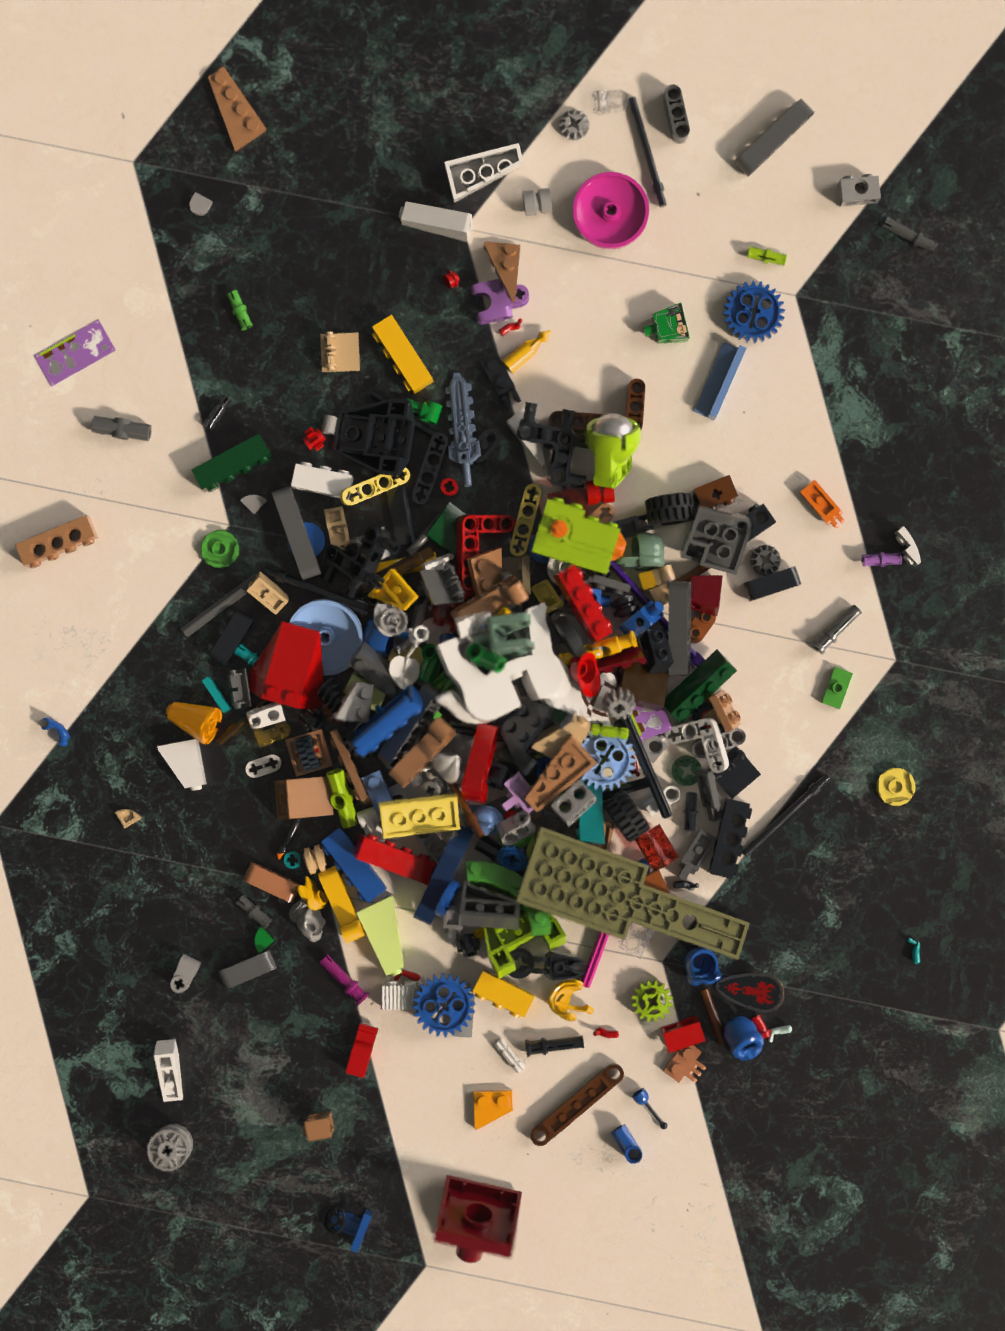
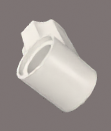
[642,785,680,817]
[356,806,386,842]

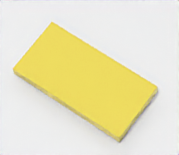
[379,793,460,839]

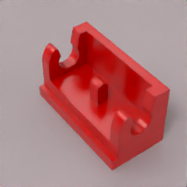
[660,1016,705,1053]

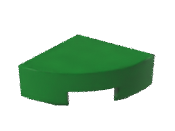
[255,926,274,954]

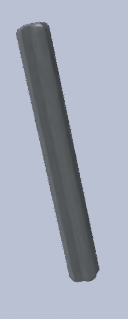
[181,573,257,637]

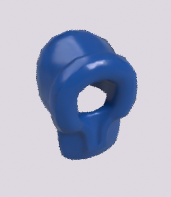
[363,617,409,657]
[684,946,722,986]
[724,1016,764,1061]

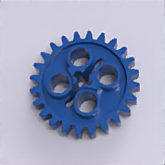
[723,281,785,344]
[412,973,476,1037]

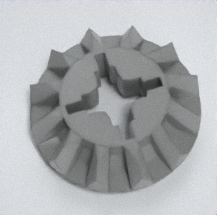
[559,109,590,140]

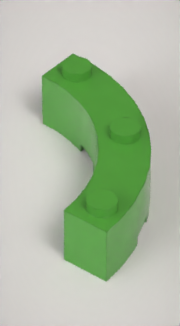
[466,861,552,936]

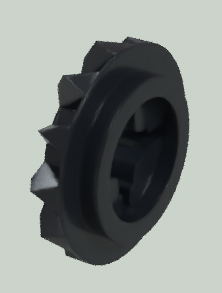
[508,948,534,979]

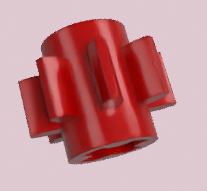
[302,427,326,451]

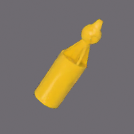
[502,330,551,374]

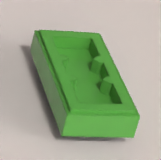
[821,667,853,709]

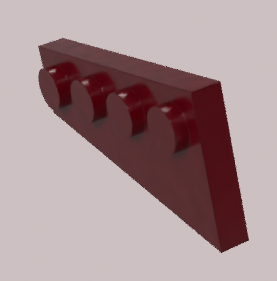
[568,639,647,673]

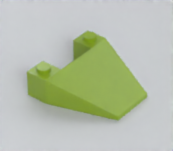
[483,889,566,979]

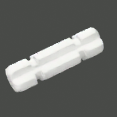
[495,1038,525,1073]

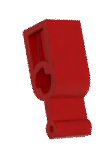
[345,1023,379,1078]

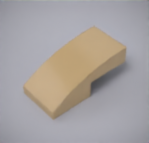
[324,506,351,547]

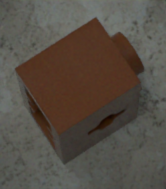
[692,475,738,510]

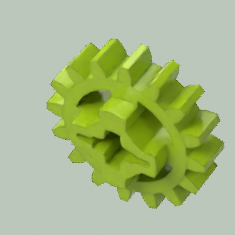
[631,980,673,1022]

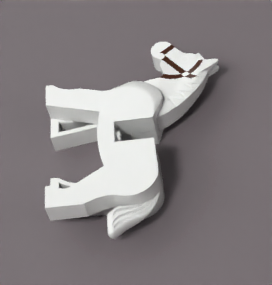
[435,602,616,727]

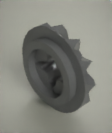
[750,545,781,575]

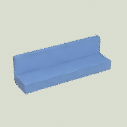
[694,343,747,421]

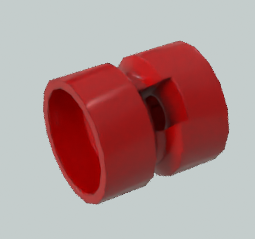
[585,480,615,505]

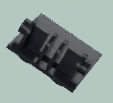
[708,746,761,799]

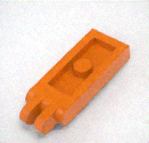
[799,479,845,529]

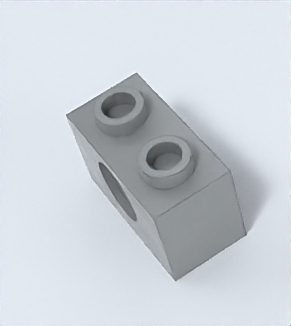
[837,174,881,207]

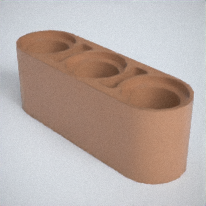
[243,862,300,903]

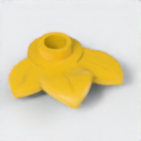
[297,876,328,911]

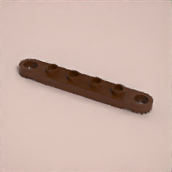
[531,1063,624,1146]

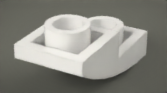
[895,526,921,566]

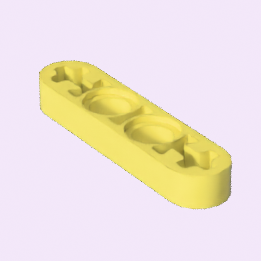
[340,468,410,506]
[510,484,541,557]

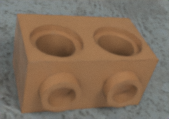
[302,1111,334,1141]

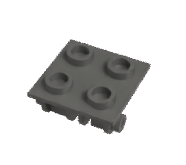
[419,563,465,605]

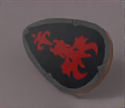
[716,973,784,1013]

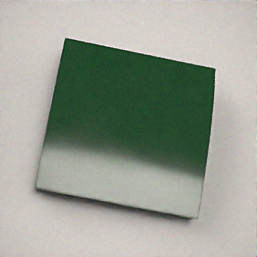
[425,502,471,558]

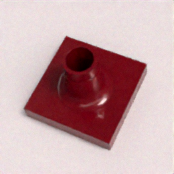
[433,1175,522,1263]

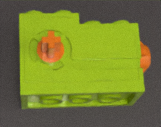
[532,497,626,575]

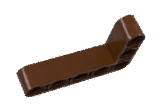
[549,378,646,433]

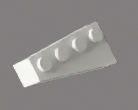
[444,143,523,203]

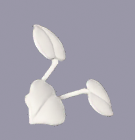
[374,603,456,690]
[418,753,463,815]

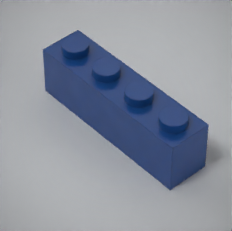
[322,827,388,903]

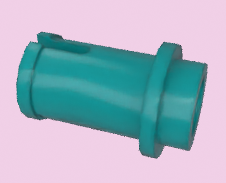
[234,644,259,667]

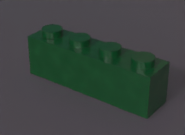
[191,434,272,493]
[664,649,737,723]

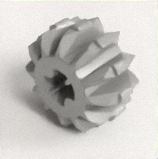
[602,687,635,721]

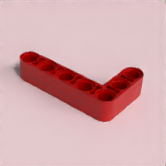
[456,514,516,606]

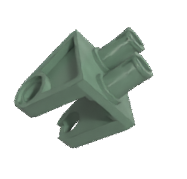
[472,613,535,661]

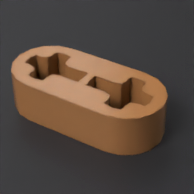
[590,504,614,524]

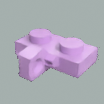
[501,772,534,813]

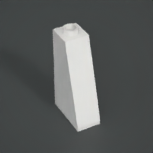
[399,201,472,242]

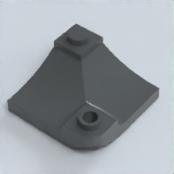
[680,505,751,575]

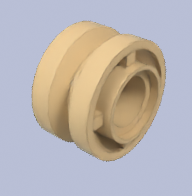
[303,845,327,874]

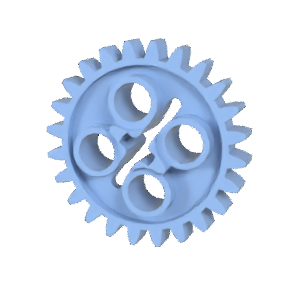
[581,732,636,792]

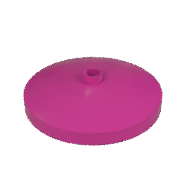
[573,172,649,249]

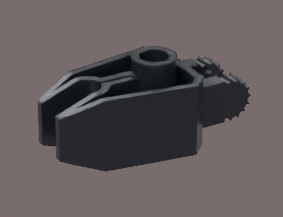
[531,951,586,981]

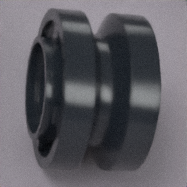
[610,595,640,618]

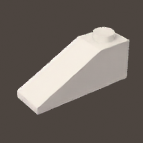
[507,407,545,468]
[154,1039,183,1102]

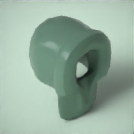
[615,532,665,571]

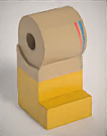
[637,565,676,592]

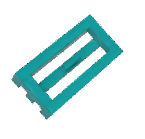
[202,677,232,713]

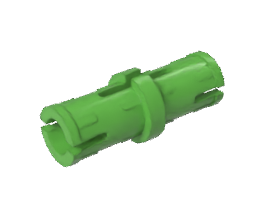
[226,290,253,330]

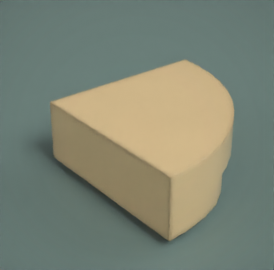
[115,809,142,829]

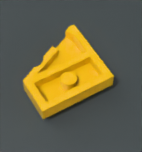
[368,569,419,610]

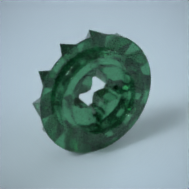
[671,755,702,786]

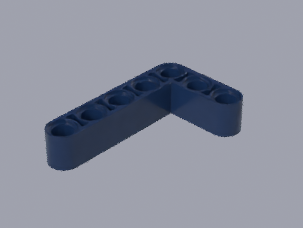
[413,825,474,925]

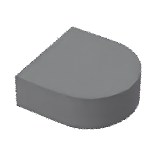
[189,192,213,216]

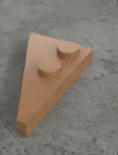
[484,242,520,302]

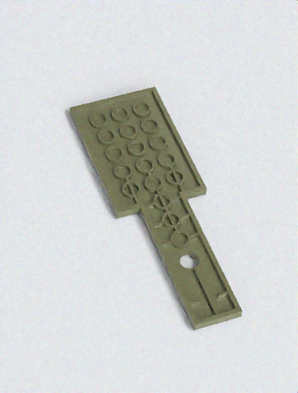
[515,827,750,960]

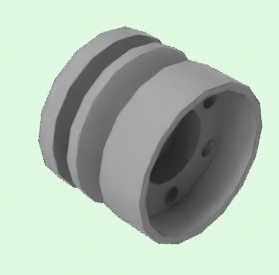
[147,1124,193,1171]

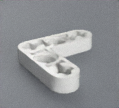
[665,717,729,773]

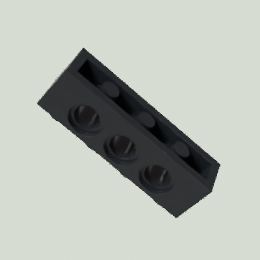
[708,798,752,879]

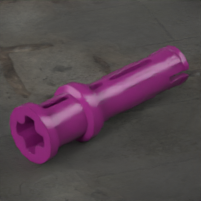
[320,955,370,1007]

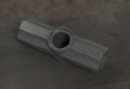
[91,416,152,442]

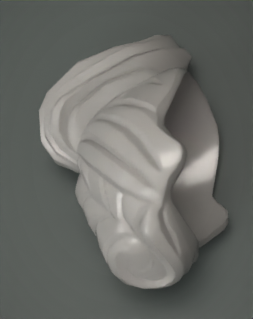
[289,899,326,942]

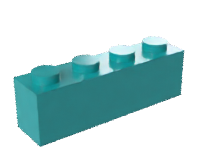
[575,764,605,845]

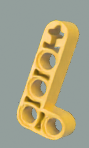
[318,866,366,944]

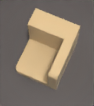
[648,583,669,605]

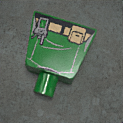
[643,302,690,343]

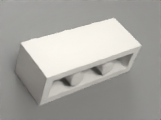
[291,462,353,500]

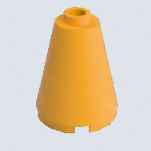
[166,702,222,744]

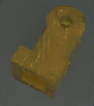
[253,722,292,748]

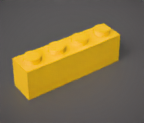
[372,315,433,394]

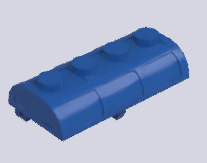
[352,684,423,756]

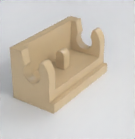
[247,571,289,615]

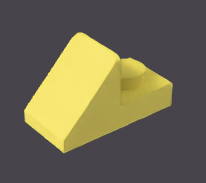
[530,579,564,614]

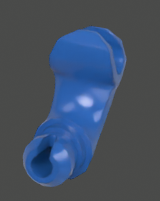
[41,717,70,746]

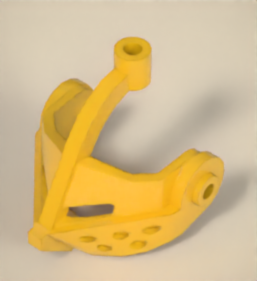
[547,979,594,1021]

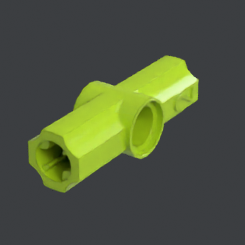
[326,768,359,828]

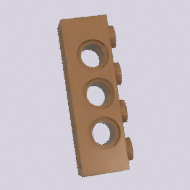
[15,515,98,569]

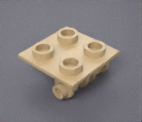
[320,332,360,372]

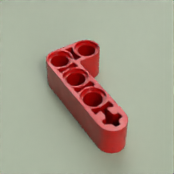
[461,724,499,803]

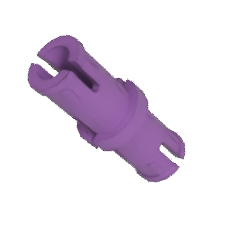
[861,552,902,567]

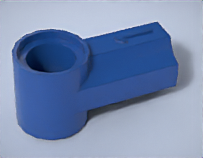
[611,1124,642,1164]

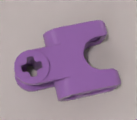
[470,279,529,324]

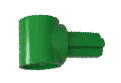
[406,399,442,425]

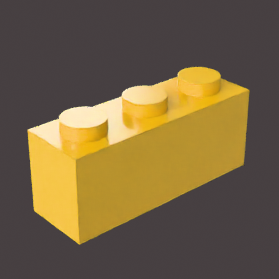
[472,969,535,1018]

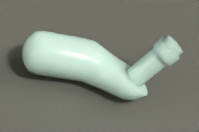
[768,1025,792,1042]

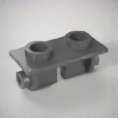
[227,669,251,709]

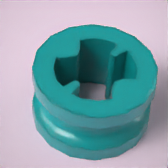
[284,851,302,869]

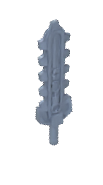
[445,373,481,487]

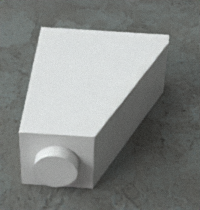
[158,739,207,791]

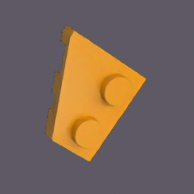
[474,1090,513,1130]

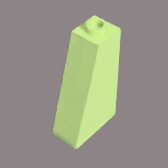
[357,895,405,977]

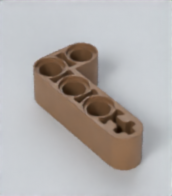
[450,576,529,622]
[389,717,456,788]

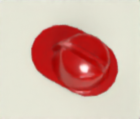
[569,652,601,698]

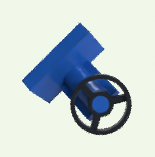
[322,1206,373,1253]

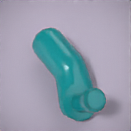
[907,938,920,964]

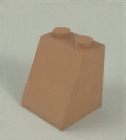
[274,776,335,819]

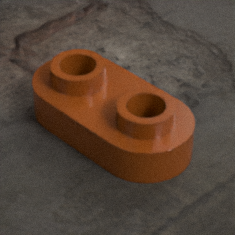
[691,612,716,643]

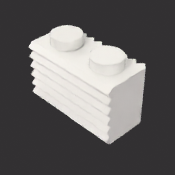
[381,981,420,1010]

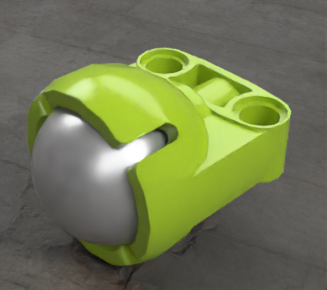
[585,413,641,489]

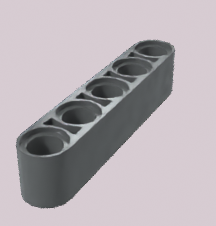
[735,99,815,177]
[272,486,321,580]
[668,581,691,676]
[377,683,442,771]

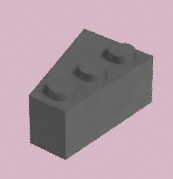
[459,880,521,930]

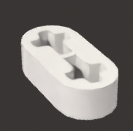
[246,755,282,778]

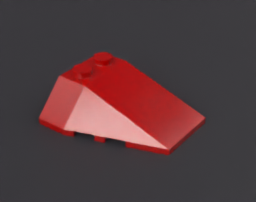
[248,621,324,709]

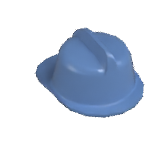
[462,804,503,836]

